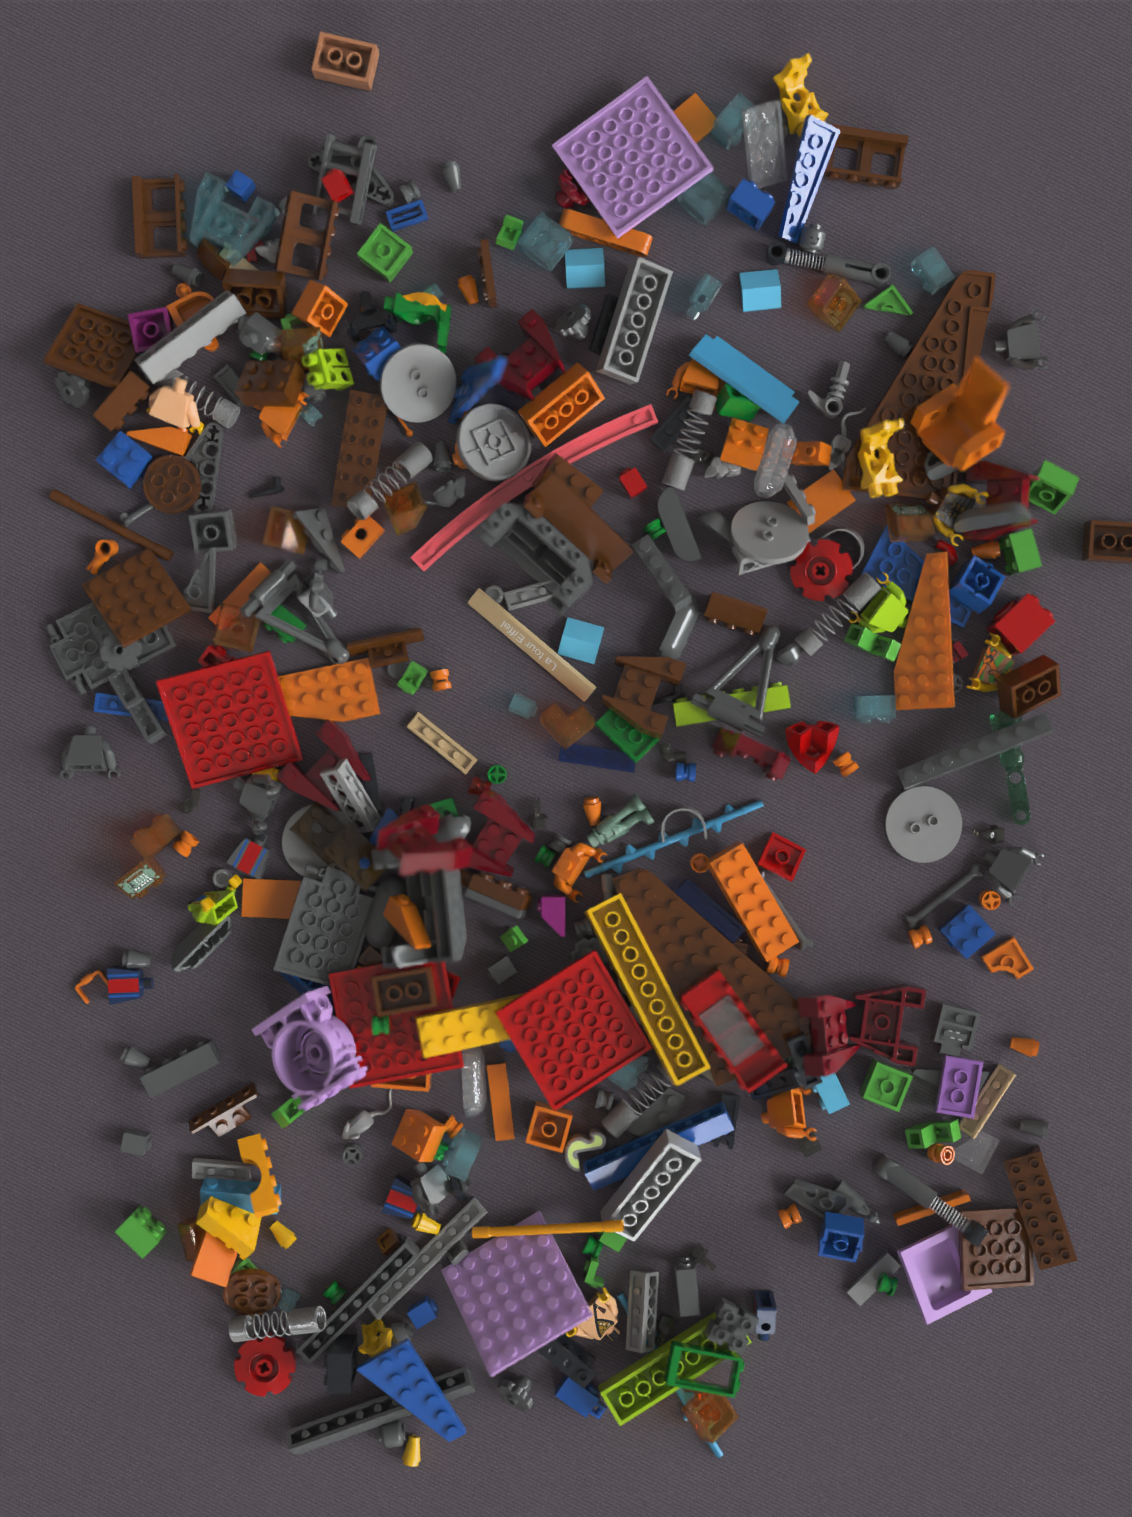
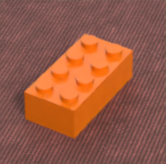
[517,362,605,447]

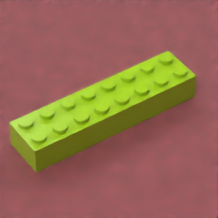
[598,1312,752,1426]

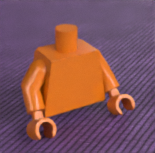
[666,358,727,410]
[253,391,309,448]
[552,843,607,903]
[761,1085,817,1141]

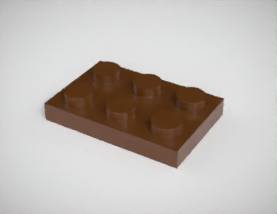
[477,239,497,308]

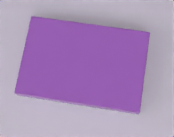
[935,1054,983,1119]

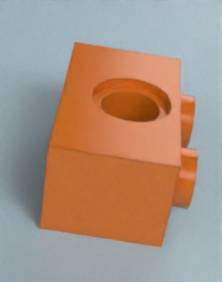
[785,441,832,466]
[340,516,385,559]

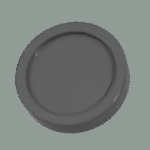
[387,662,407,678]

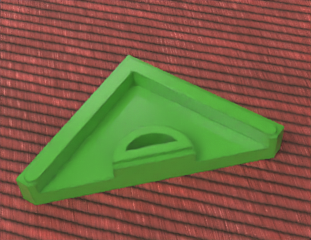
[863,284,913,316]

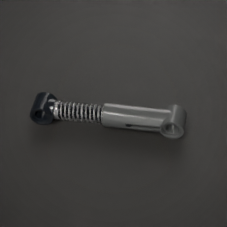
[766,241,891,287]
[873,1153,989,1247]

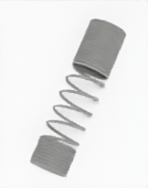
[145,369,240,429]
[662,390,717,490]
[347,442,433,520]
[795,572,881,656]
[601,1062,671,1138]
[229,1306,326,1342]

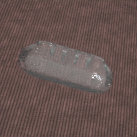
[754,422,797,499]
[461,1046,487,1118]

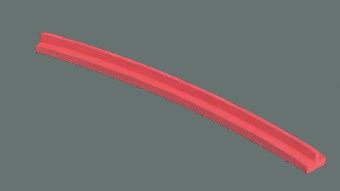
[410,404,658,572]

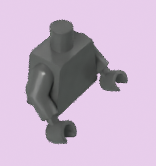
[993,309,1049,370]
[234,312,288,361]
[297,559,338,620]
[59,726,121,780]
[234,774,282,835]
[983,847,1044,906]
[410,1162,472,1218]

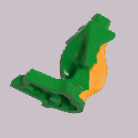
[384,292,452,354]

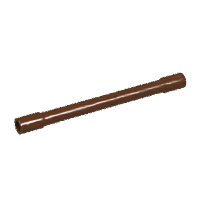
[49,489,174,562]

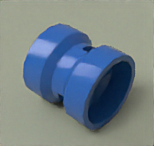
[675,762,696,782]

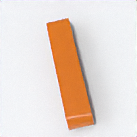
[557,209,653,257]

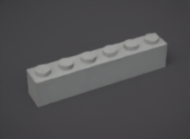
[135,290,246,384]

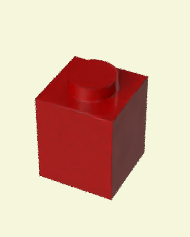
[321,169,354,203]
[618,467,648,500]

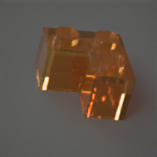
[540,703,595,750]
[130,814,183,859]

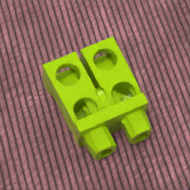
[301,348,354,391]

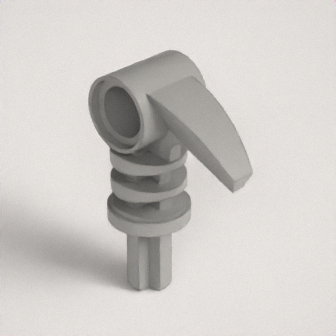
[807,361,850,419]

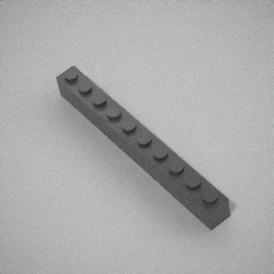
[285,1366,476,1456]

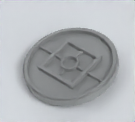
[380,344,456,423]
[456,404,531,481]
[730,501,809,564]
[884,786,962,863]
[282,804,349,880]

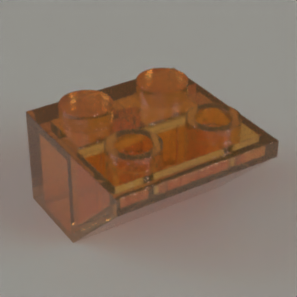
[263,506,308,555]

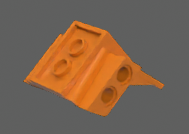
[910,356,1009,472]

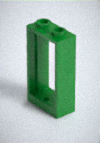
[664,1340,744,1398]

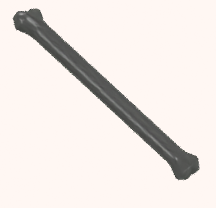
[904,863,983,929]
[759,869,813,950]

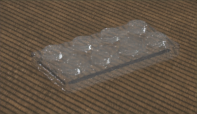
[742,100,787,188]

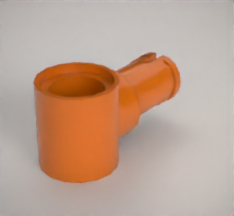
[86,539,119,575]

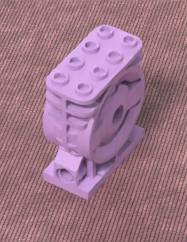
[252,986,368,1112]

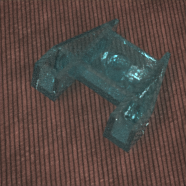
[189,171,280,267]

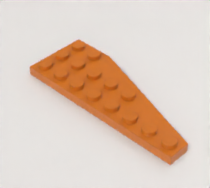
[894,552,955,710]
[278,658,381,722]

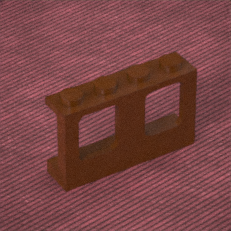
[823,124,909,189]
[132,174,188,259]
[274,190,339,281]

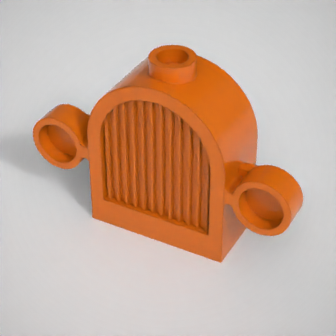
[167,283,219,352]

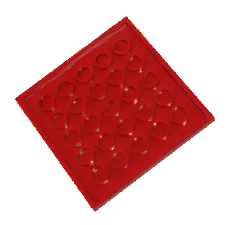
[156,650,304,789]
[495,950,652,1111]
[329,962,465,1089]

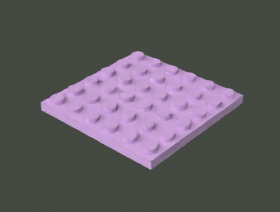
[552,76,713,239]
[441,1211,593,1376]

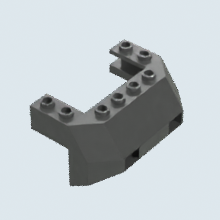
[473,503,593,616]
[372,849,467,968]

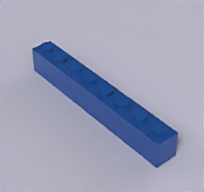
[583,1102,734,1191]

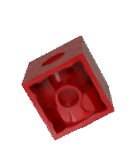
[986,593,1055,655]

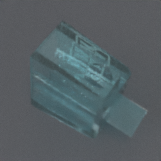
[686,272,722,320]

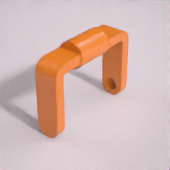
[75,970,108,1004]

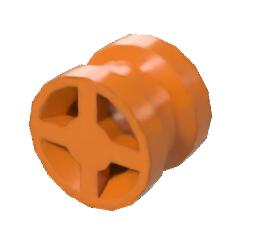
[978,890,1001,910]
[444,1115,464,1139]

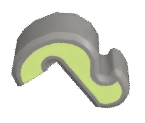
[565,1128,606,1172]

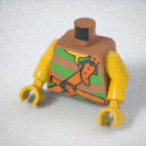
[967,633,1015,693]

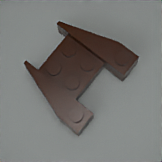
[601,656,687,739]

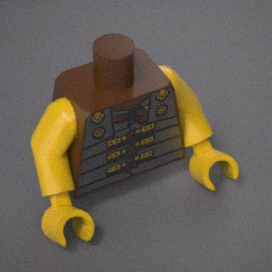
[925,484,988,546]

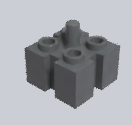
[704,1297,759,1355]

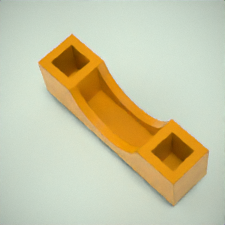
[237,1133,281,1218]

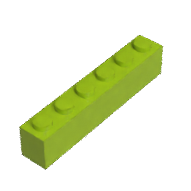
[672,682,791,726]

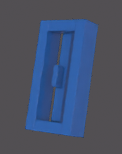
[386,199,429,232]

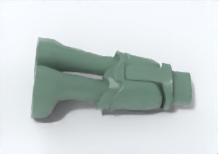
[586,793,655,848]

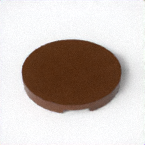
[142,455,201,514]
[223,1268,281,1316]

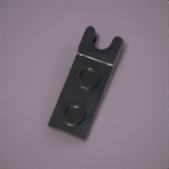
[713,1093,741,1149]

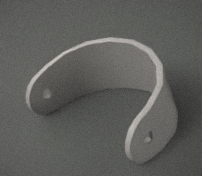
[820,528,865,569]
[661,806,707,843]

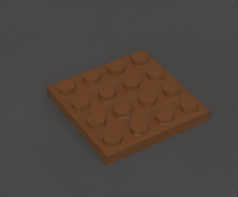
[44,303,139,389]
[82,549,191,648]
[958,1207,1034,1291]

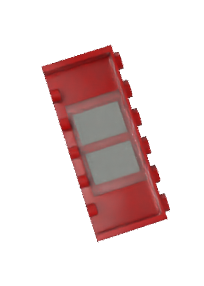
[679,968,787,1093]

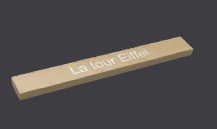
[468,588,597,702]

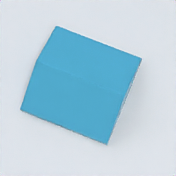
[565,248,605,289]
[739,269,781,312]
[558,617,604,664]

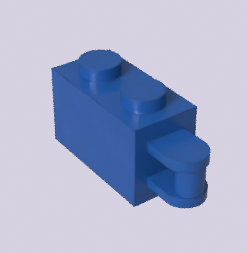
[555,1374,607,1419]

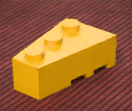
[196,1196,262,1260]

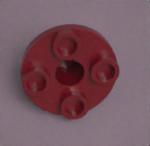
[555,170,590,209]

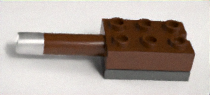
[460,869,534,918]

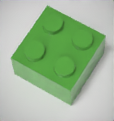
[1029,460,1079,515]
[115,1205,168,1259]

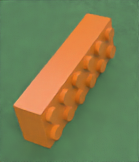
[705,841,799,962]

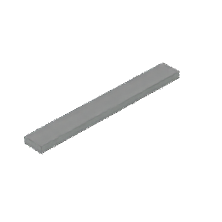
[367,1198,487,1320]

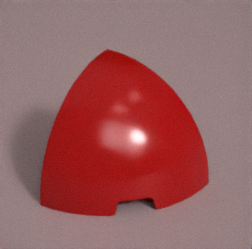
[785,721,840,774]

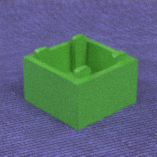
[357,223,413,283]
[999,528,1042,576]
[859,1058,913,1112]

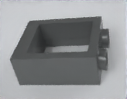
[674,1255,700,1317]

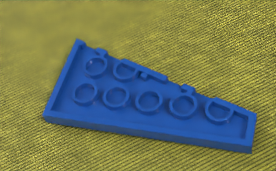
[447,357,506,424]
[860,524,972,628]
[356,1338,466,1442]

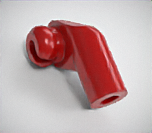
[935,539,958,566]

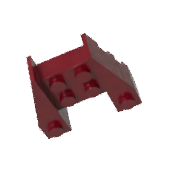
[473,309,567,401]
[963,460,1040,541]
[276,720,371,811]
[710,727,791,782]
[464,786,535,877]
[376,804,472,875]
[847,984,926,1066]
[798,994,860,1077]

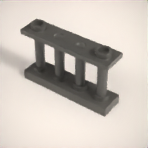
[311,134,376,225]

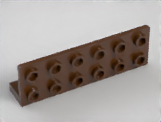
[331,390,387,508]
[524,472,634,584]
[1003,1145,1078,1270]

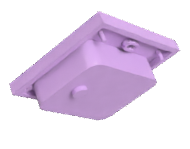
[897,1224,992,1325]

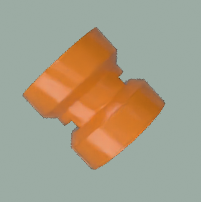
[430,669,452,691]
[832,751,859,777]
[172,830,199,857]
[690,853,709,873]
[907,925,933,949]
[766,956,790,978]
[927,1143,955,1165]
[777,1203,803,1229]

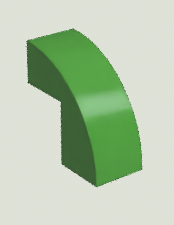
[844,623,902,662]
[271,1097,311,1129]
[905,1119,961,1149]

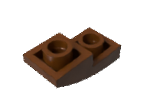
[197,238,231,281]

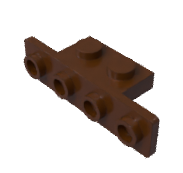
[346,628,425,668]
[189,1083,258,1137]

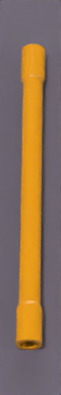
[472,1220,624,1239]

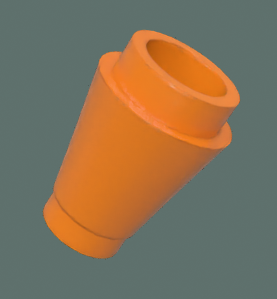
[457,274,479,305]
[971,540,1001,559]
[582,796,601,826]
[1009,1037,1040,1057]

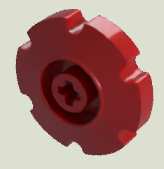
[790,539,853,601]
[234,1333,297,1397]

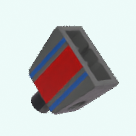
[227,833,272,880]

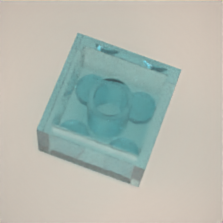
[711,92,757,150]
[677,172,733,227]
[517,212,574,272]
[443,1128,483,1181]

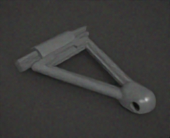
[239,559,349,664]
[691,625,780,738]

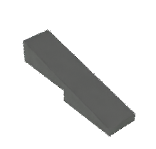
[107,667,168,744]

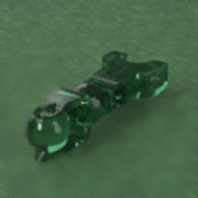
[989,711,1031,825]

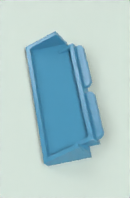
[689,334,799,424]

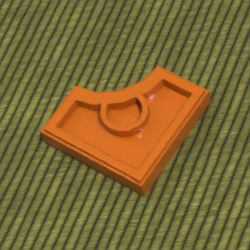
[980,936,1034,979]

